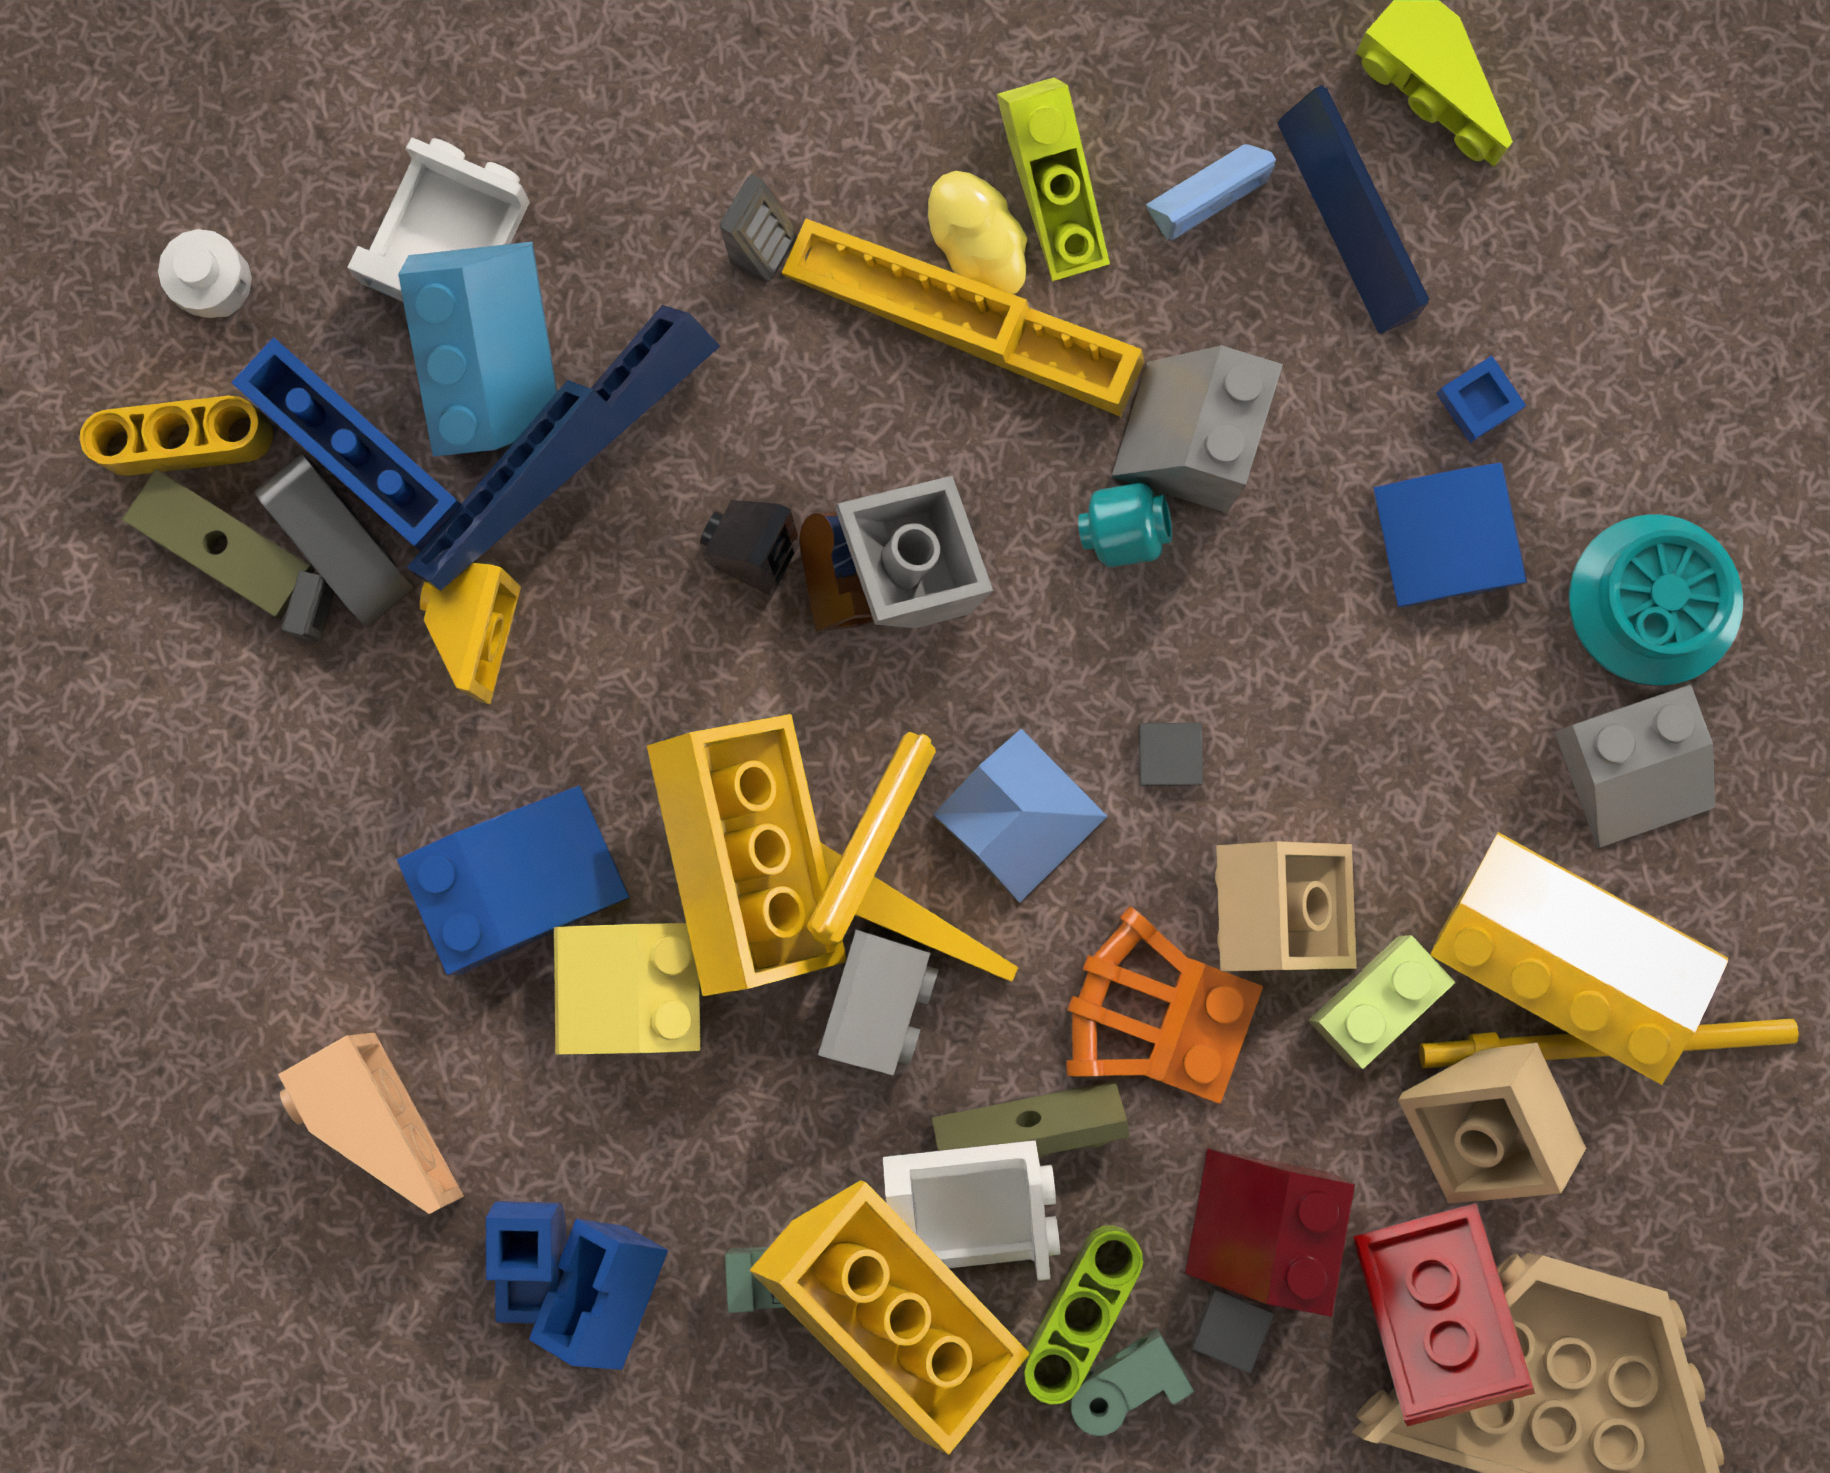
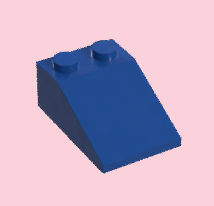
[397,785,630,975]

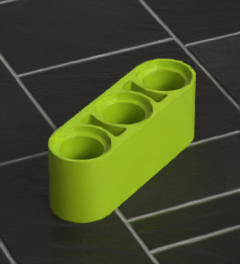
[1022,1225,1143,1405]

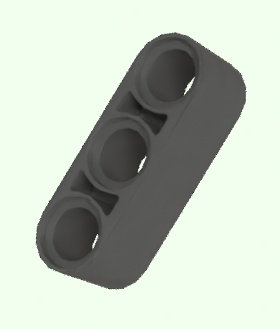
[255,453,415,627]

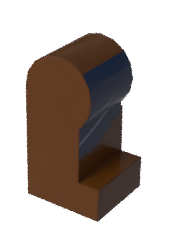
[799,512,874,631]

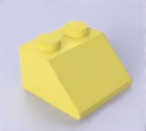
[554,923,700,1054]

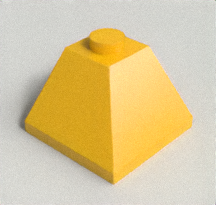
[420,563,521,704]

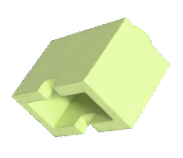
[1308,935,1456,1069]

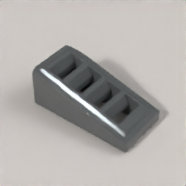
[720,174,797,282]

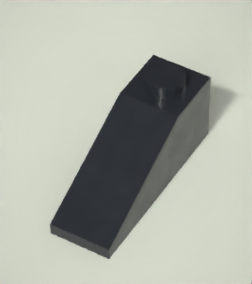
[700,500,800,597]

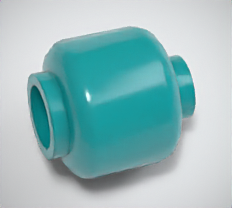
[1078,483,1172,567]

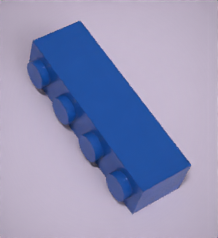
[231,337,461,551]

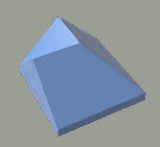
[933,729,1108,903]

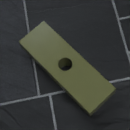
[122,469,314,620]
[932,1081,1130,1159]

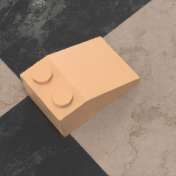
[278,1033,464,1214]

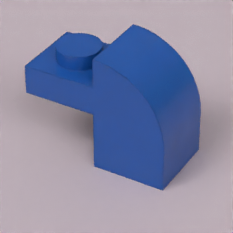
[486,1201,566,1323]

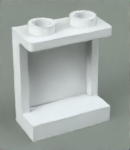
[347,138,530,302]
[883,1140,1060,1281]

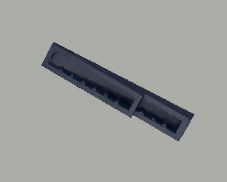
[407,305,720,591]

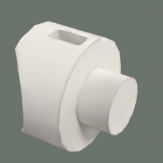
[158,229,252,318]

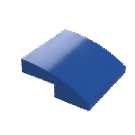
[1374,463,1528,608]

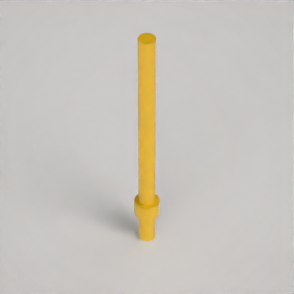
[1419,1019,1799,1068]

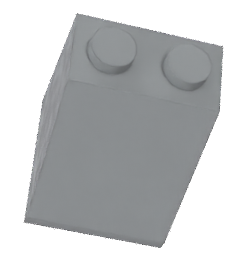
[1111,345,1283,513]

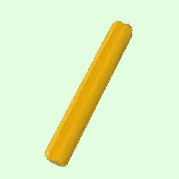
[807,732,936,946]

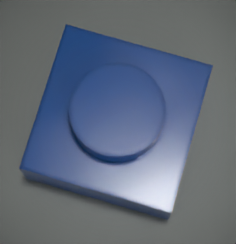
[1436,355,1526,444]

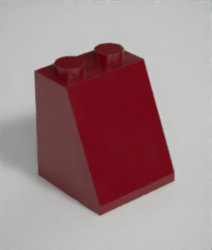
[1184,1148,1355,1317]

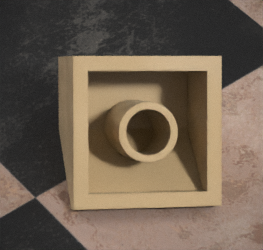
[1215,841,1357,971]
[1398,1042,1586,1204]

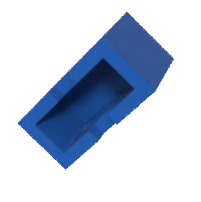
[529,1219,668,1370]

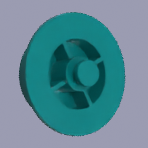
[1569,514,1743,686]

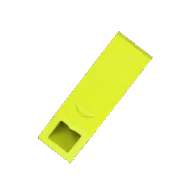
[1356,0,1513,167]
[997,77,1110,281]

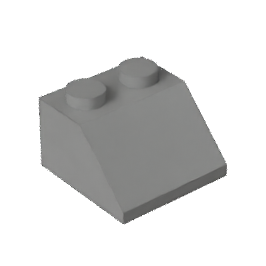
[835,476,993,628]
[1554,684,1715,848]
[818,930,939,1075]

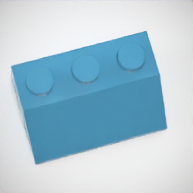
[398,242,557,457]

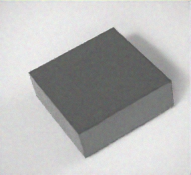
[282,570,335,643]
[1138,723,1203,786]
[1190,1287,1274,1374]

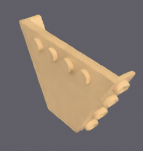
[1351,1253,1724,1473]

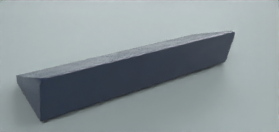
[1277,85,1430,333]

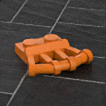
[1066,906,1263,1104]

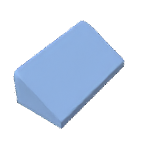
[1146,144,1276,241]

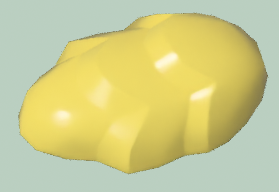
[928,171,1028,294]

